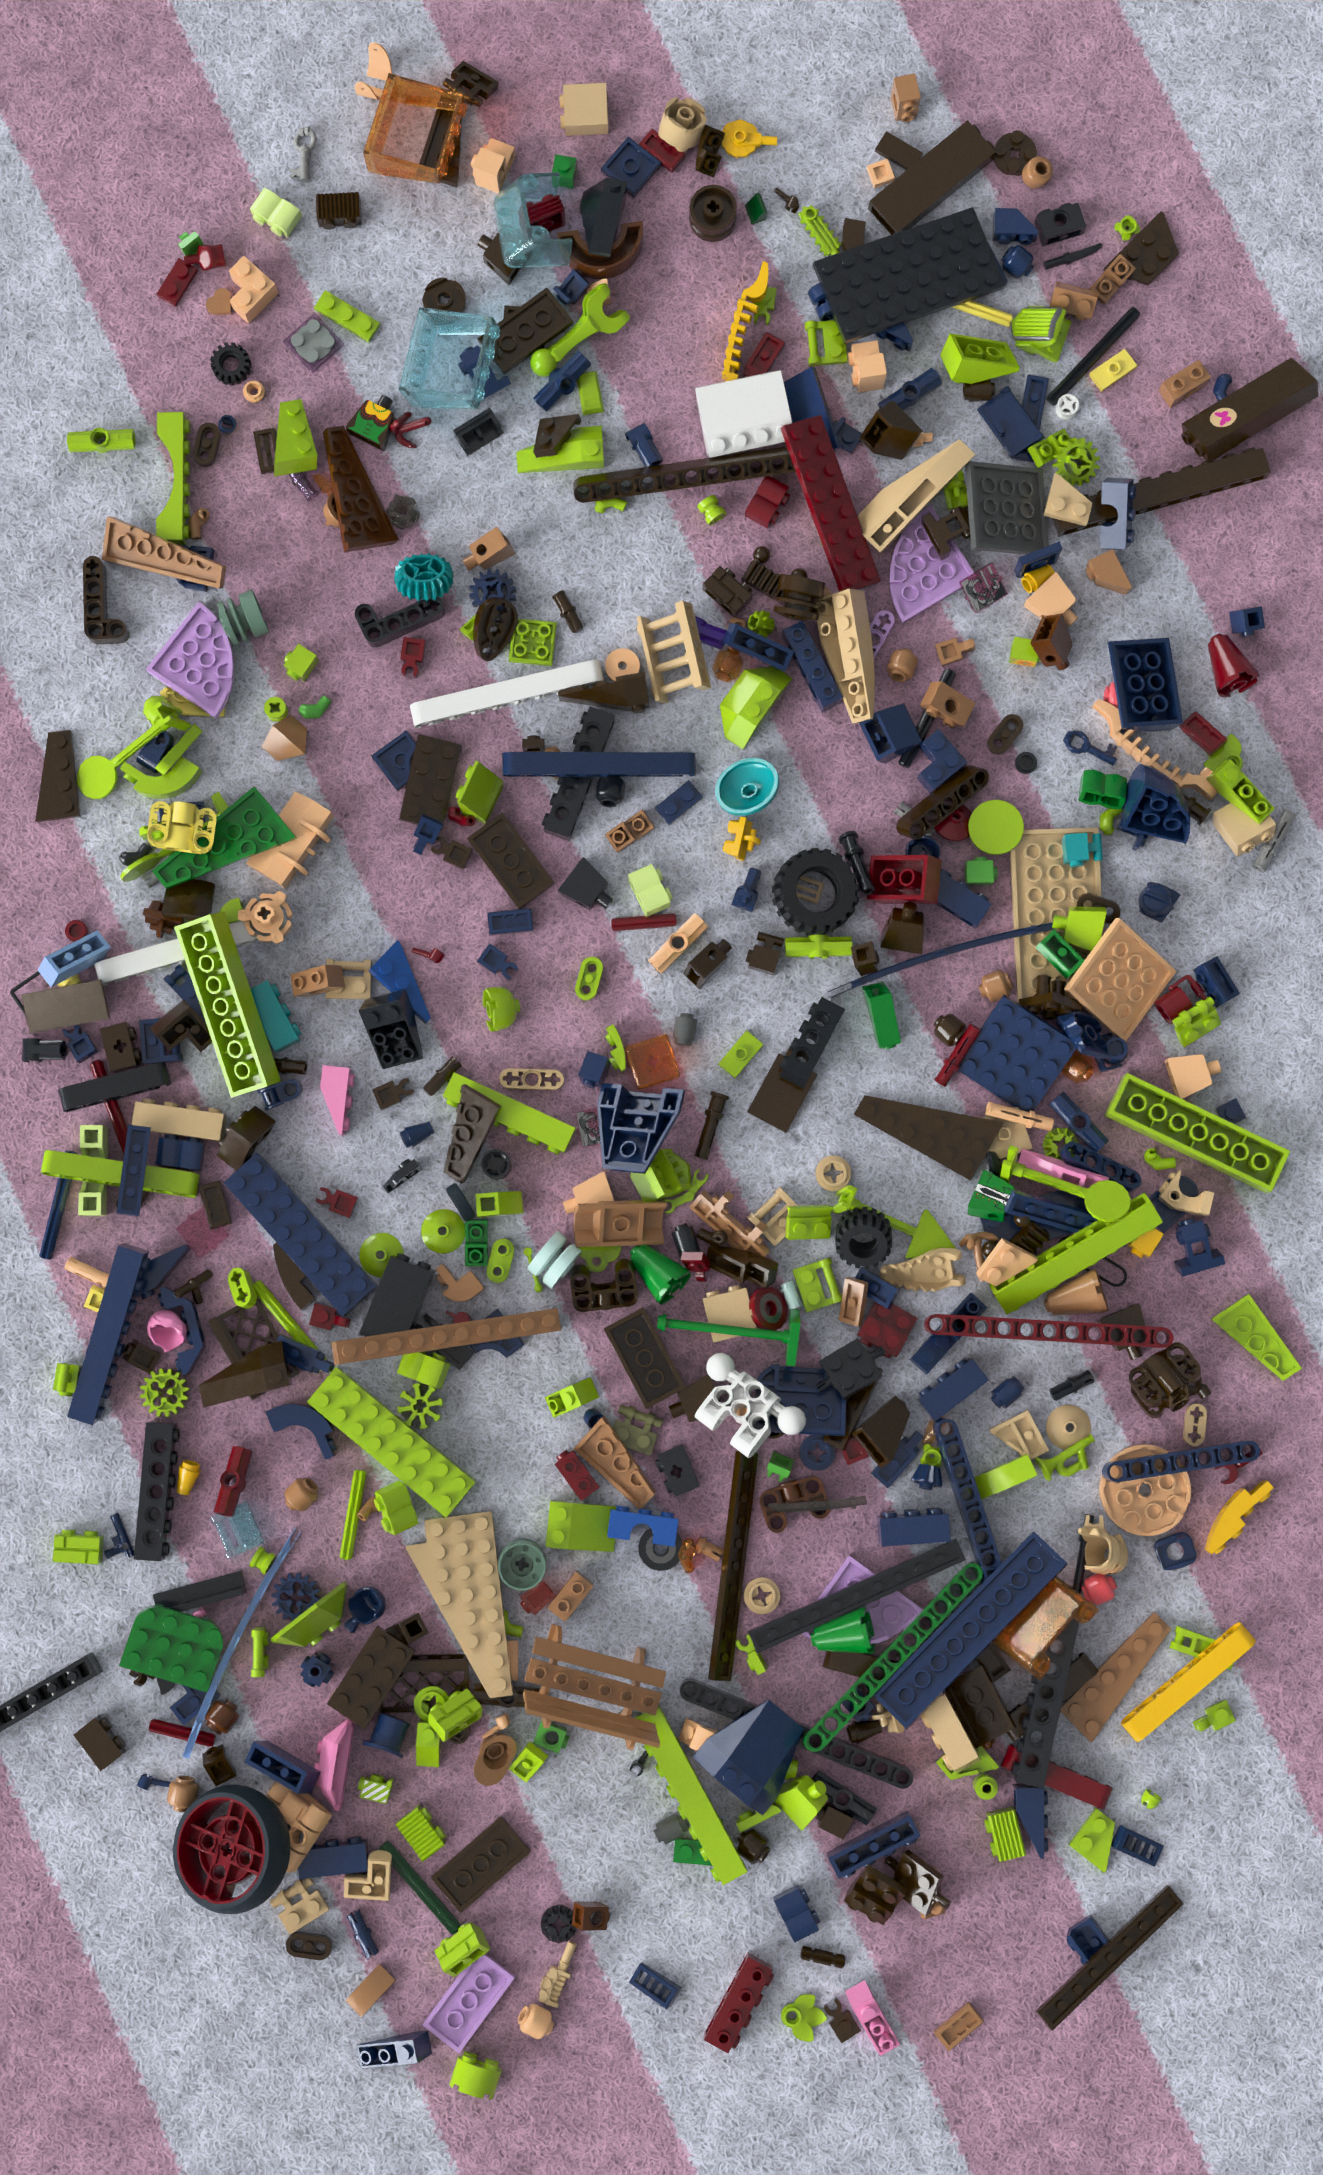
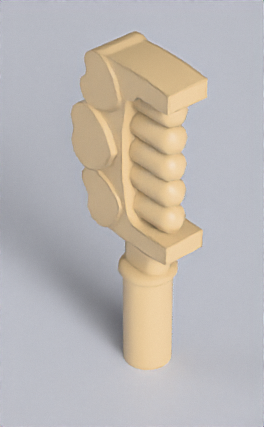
[539,1941,577,2008]

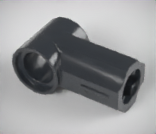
[22,1038,68,1062]

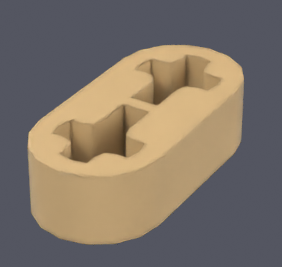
[1183,1403,1207,1446]

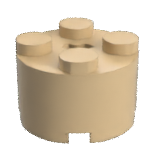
[658,97,707,152]

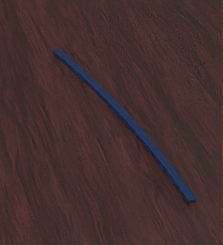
[828,923,1057,998]

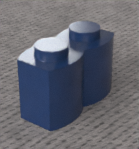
[155,1134,206,1171]
[773,1885,820,1943]

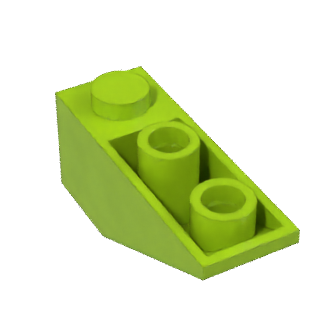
[1206,759,1275,824]

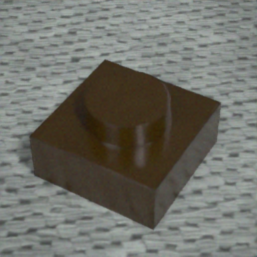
[522,735,545,752]

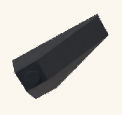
[579,178,627,257]

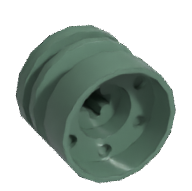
[217,589,269,646]
[498,1538,546,1591]

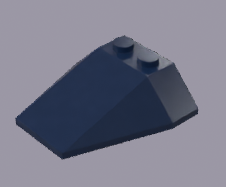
[597,1083,685,1174]
[692,1699,804,1816]

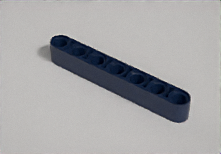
[1102,1441,1260,1482]

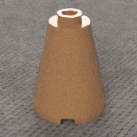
[1044,1269,1109,1316]

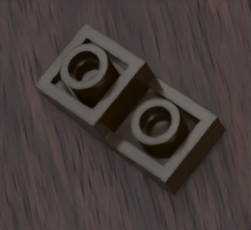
[696,124,725,177]

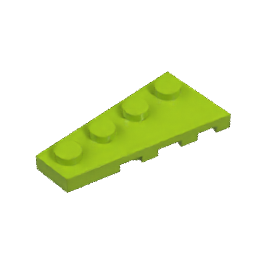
[1211,1293,1302,1381]

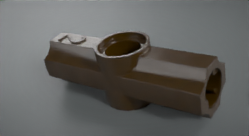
[474,1683,541,1708]

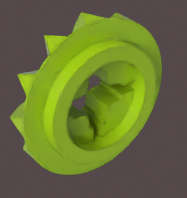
[1043,1127,1079,1161]
[414,1685,449,1721]

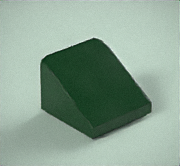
[745,192,767,225]

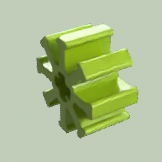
[397,1383,444,1429]

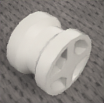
[1055,394,1079,420]

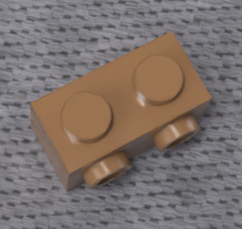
[1049,281,1098,320]

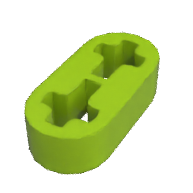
[228,1267,257,1309]

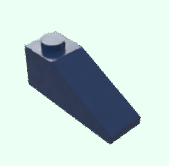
[136,1244,190,1300]

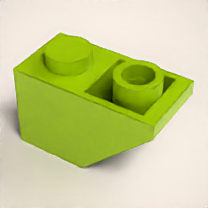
[475,1191,524,1218]
[545,1377,600,1418]

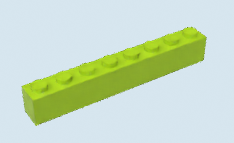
[989,1193,1163,1315]
[635,1705,748,1886]

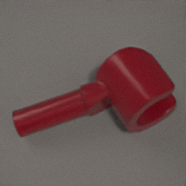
[412,947,444,963]

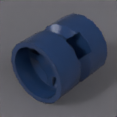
[808,283,834,321]

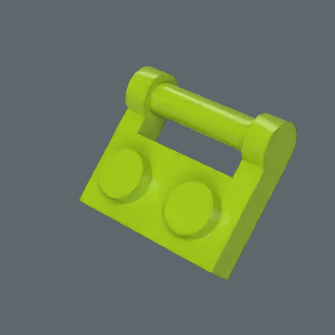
[804,320,847,367]
[792,1257,842,1313]
[251,1626,270,1677]

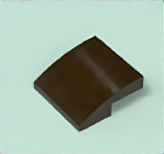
[162,879,216,922]

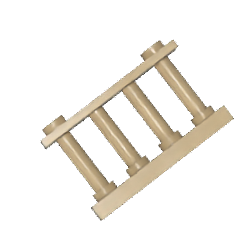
[637,601,711,704]

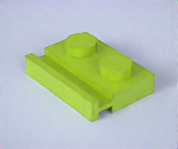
[785,1205,832,1240]

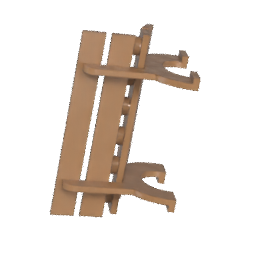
[523,1623,666,1750]

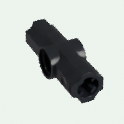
[812,1770,877,1826]

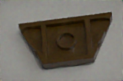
[1103,211,1179,286]

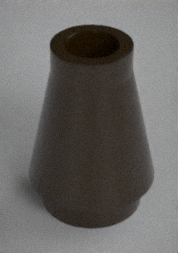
[846,1720,882,1744]

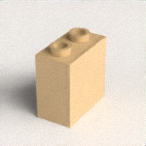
[559,83,608,136]
[1213,803,1276,857]
[702,1285,756,1343]

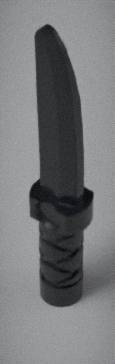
[1043,243,1102,270]

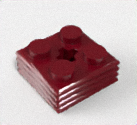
[519,194,566,240]

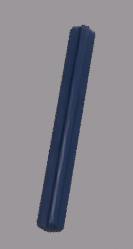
[39,1150,77,1260]

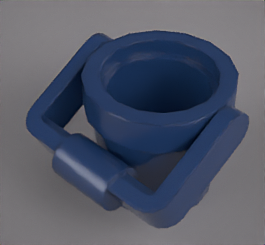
[1095,1033,1128,1072]

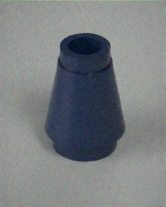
[399,1121,434,1148]

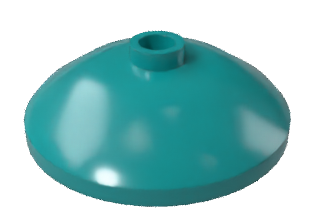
[715,758,780,816]

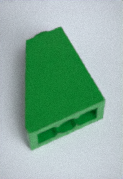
[862,981,901,1049]

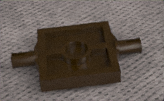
[884,1849,951,1916]

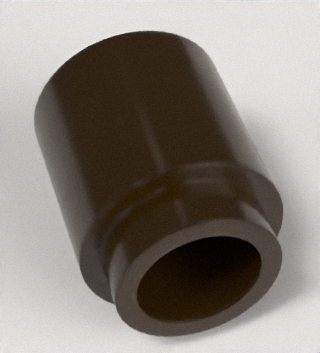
[963,379,995,402]

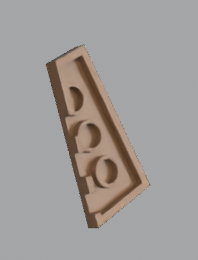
[574,1415,656,1509]

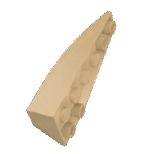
[858,439,976,553]
[814,588,875,724]

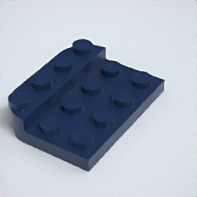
[754,1364,846,1436]

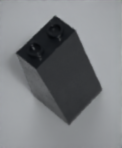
[359,1253,435,1337]

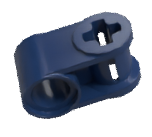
[136,731,174,774]
[257,1079,303,1111]

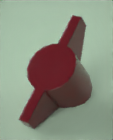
[446,1310,472,1323]

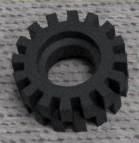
[210,342,252,385]

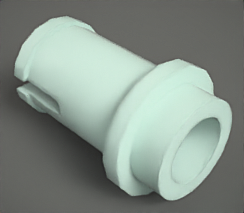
[780,1280,803,1310]

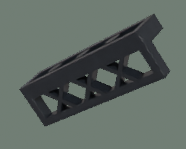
[153,1570,247,1612]

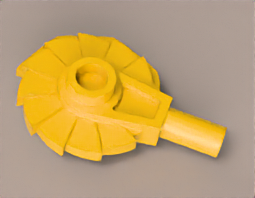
[722,119,777,159]

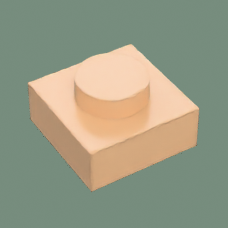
[867,159,895,189]

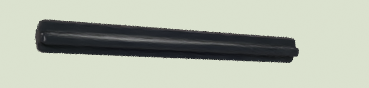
[1047,307,1140,406]

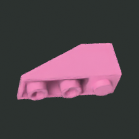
[320,1065,355,1136]
[845,1980,900,2056]

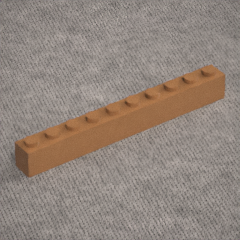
[331,1308,561,1365]

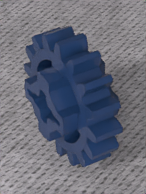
[469,569,517,611]

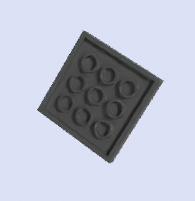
[965,461,1049,555]

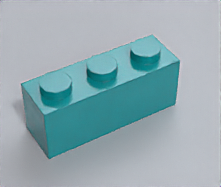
[251,980,302,1053]

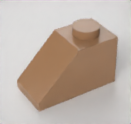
[1085,549,1132,595]

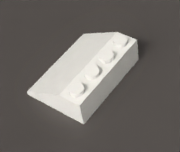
[695,370,792,458]

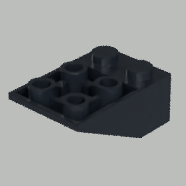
[358,989,424,1069]

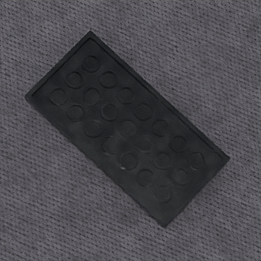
[813,207,1005,344]

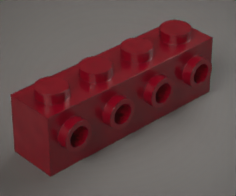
[704,1952,774,2053]

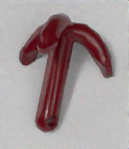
[389,412,432,448]

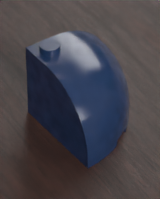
[1122,764,1190,844]

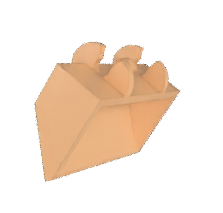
[246,791,334,889]

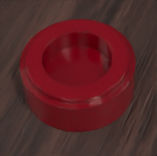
[65,920,88,942]

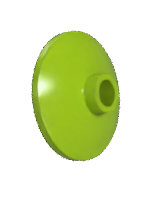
[421,1209,465,1254]
[359,1233,404,1277]

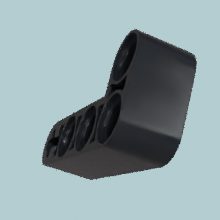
[354,597,445,647]

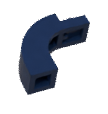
[266,1404,337,1460]

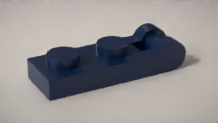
[163,964,206,1024]

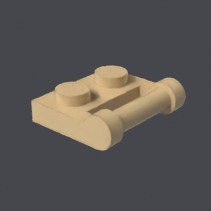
[326,959,372,999]
[747,1187,798,1247]

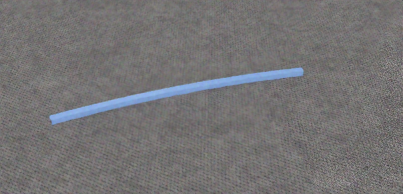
[182,1528,301,1758]

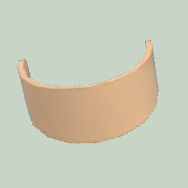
[355,42,392,101]

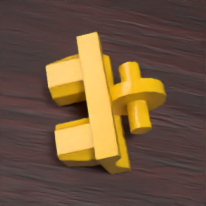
[723,817,761,861]

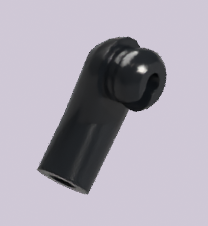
[119,843,152,866]

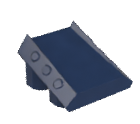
[1056,1011,1109,1059]

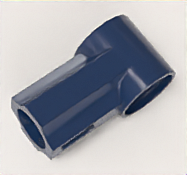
[625,423,663,467]

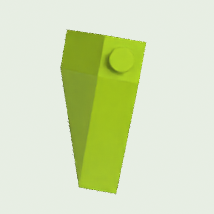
[516,426,604,473]

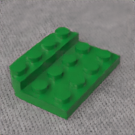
[119,1604,223,1692]

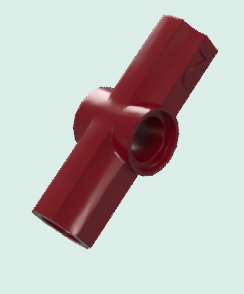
[213,1446,253,1517]

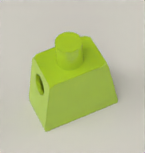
[1052,906,1107,951]
[775,1775,828,1831]

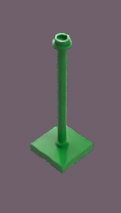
[657,1308,801,1366]

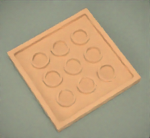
[1064,918,1177,1042]

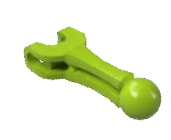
[530,283,630,377]

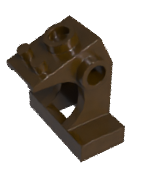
[921,506,970,561]

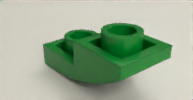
[465,1219,488,1266]

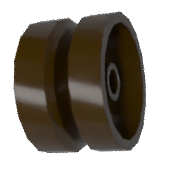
[689,184,737,242]

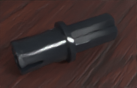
[1050,1370,1094,1401]

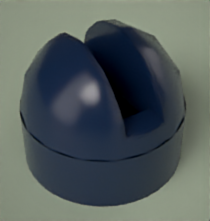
[218,415,236,434]
[583,1408,603,1428]

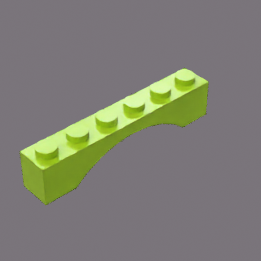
[156,412,191,546]

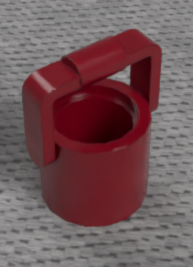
[1154,975,1207,1025]

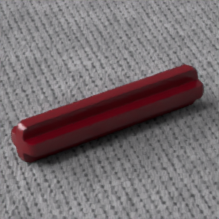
[611,913,677,931]
[149,1719,216,1747]

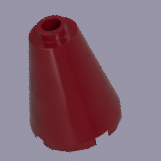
[1208,634,1260,697]

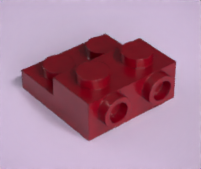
[857,1302,918,1359]

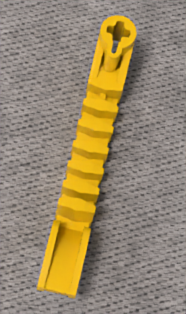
[722,261,768,381]

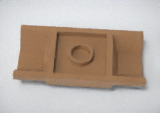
[573,1200,667,1247]

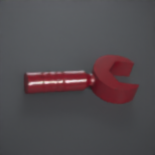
[1215,1449,1263,1484]

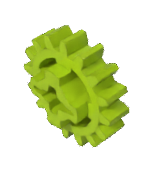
[1052,438,1100,486]

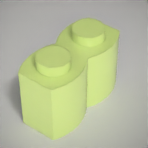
[250,188,302,237]
[628,864,673,918]

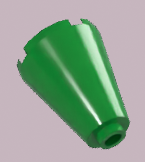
[630,1244,691,1305]
[811,1607,876,1654]

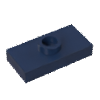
[487,908,534,936]

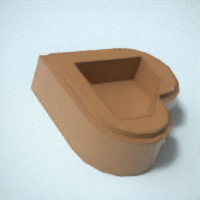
[206,288,232,315]

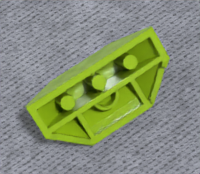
[720,667,793,749]

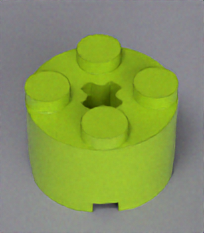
[449,2051,502,2100]

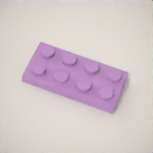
[423,1953,515,2053]

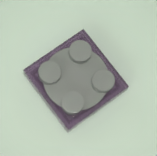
[283,313,345,374]

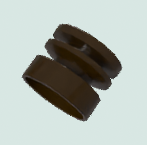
[773,574,826,622]

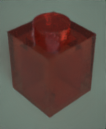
[520,1579,556,1615]

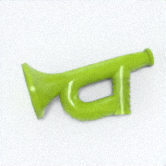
[1034,1434,1095,1481]

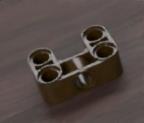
[570,1259,638,1312]

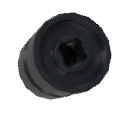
[481,1149,512,1180]

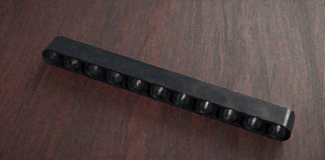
[680,1678,913,1789]

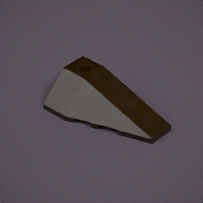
[558,672,649,714]
[198,1341,292,1408]

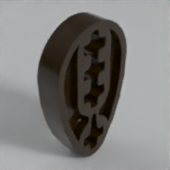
[473,597,518,661]

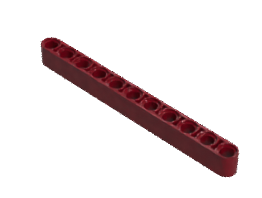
[924,1314,1174,1348]

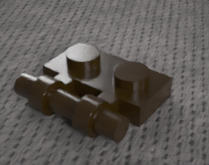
[443,61,499,108]

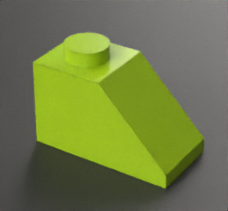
[416,1719,441,1767]

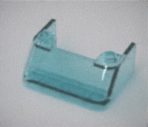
[494,172,572,268]

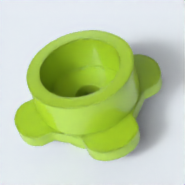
[1114,215,1140,241]
[920,1444,942,1468]

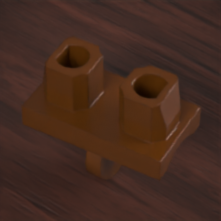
[143,900,185,938]

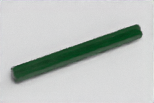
[379,1841,461,1935]

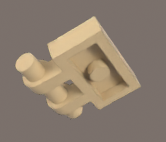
[270,1878,330,1935]

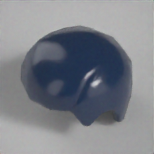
[905,836,941,859]

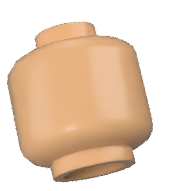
[518,2003,554,2039]

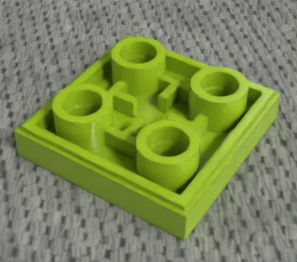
[509,619,557,666]

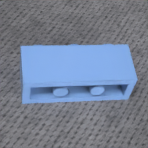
[38,930,111,987]

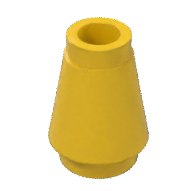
[1021,565,1054,593]
[176,1460,201,1495]

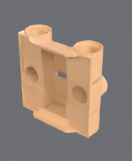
[255,1781,332,1873]

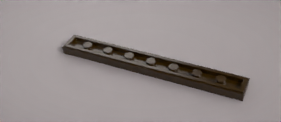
[1035,1885,1183,2031]

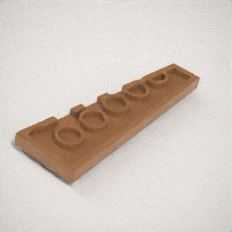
[102,516,226,589]
[1060,1612,1171,1743]

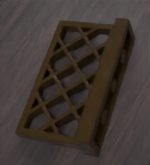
[208,1298,300,1401]
[378,1654,469,1713]

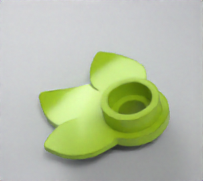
[1203,734,1243,771]
[579,1246,622,1273]
[781,1994,827,2042]

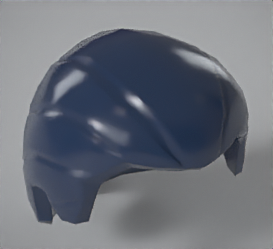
[344,1586,386,1633]

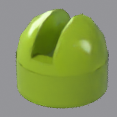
[1141,1789,1162,1809]

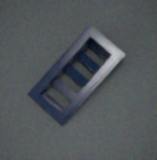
[1111,1825,1164,1867]
[629,1962,682,2010]

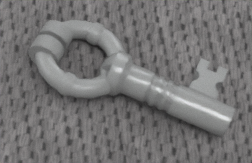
[290,127,317,182]

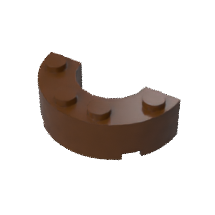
[557,221,643,279]

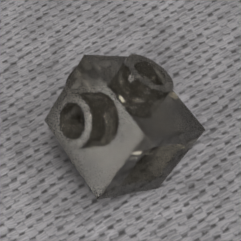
[387,494,420,529]

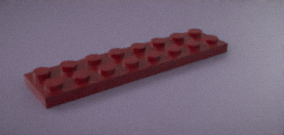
[780,415,881,592]

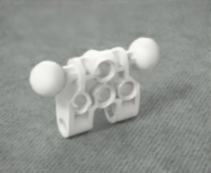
[695,1353,806,1458]

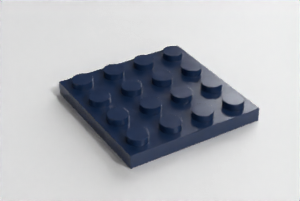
[959,994,1076,1112]

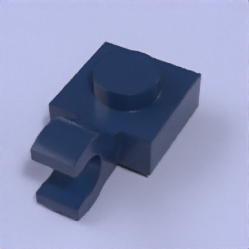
[413,814,443,855]

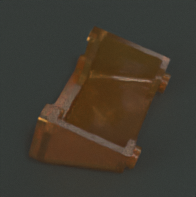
[993,1576,1099,1680]

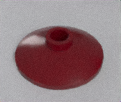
[934,805,972,842]

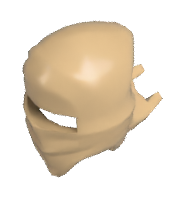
[1078,1515,1129,1575]

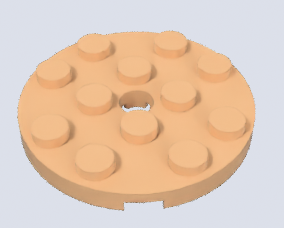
[1099,1444,1191,1536]

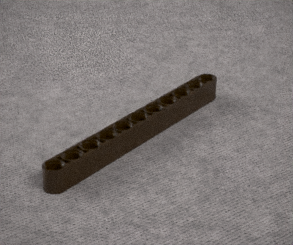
[573,447,796,503]

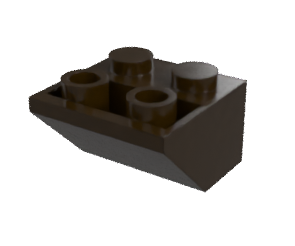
[859,400,923,460]

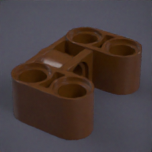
[759,1475,830,1533]

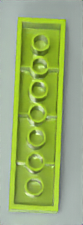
[174,911,281,1098]
[1104,1073,1290,1193]
[307,1367,477,1518]

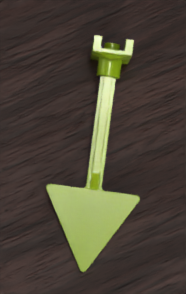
[831,1185,956,1259]

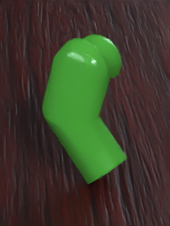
[299,696,332,719]

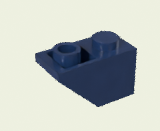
[992,208,1038,245]

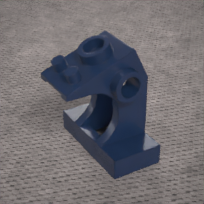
[458,345,511,405]
[1174,1218,1225,1277]

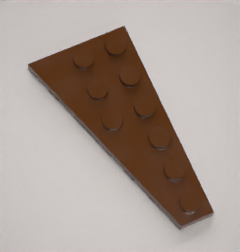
[323,426,399,553]

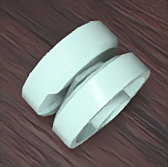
[527,1231,582,1289]

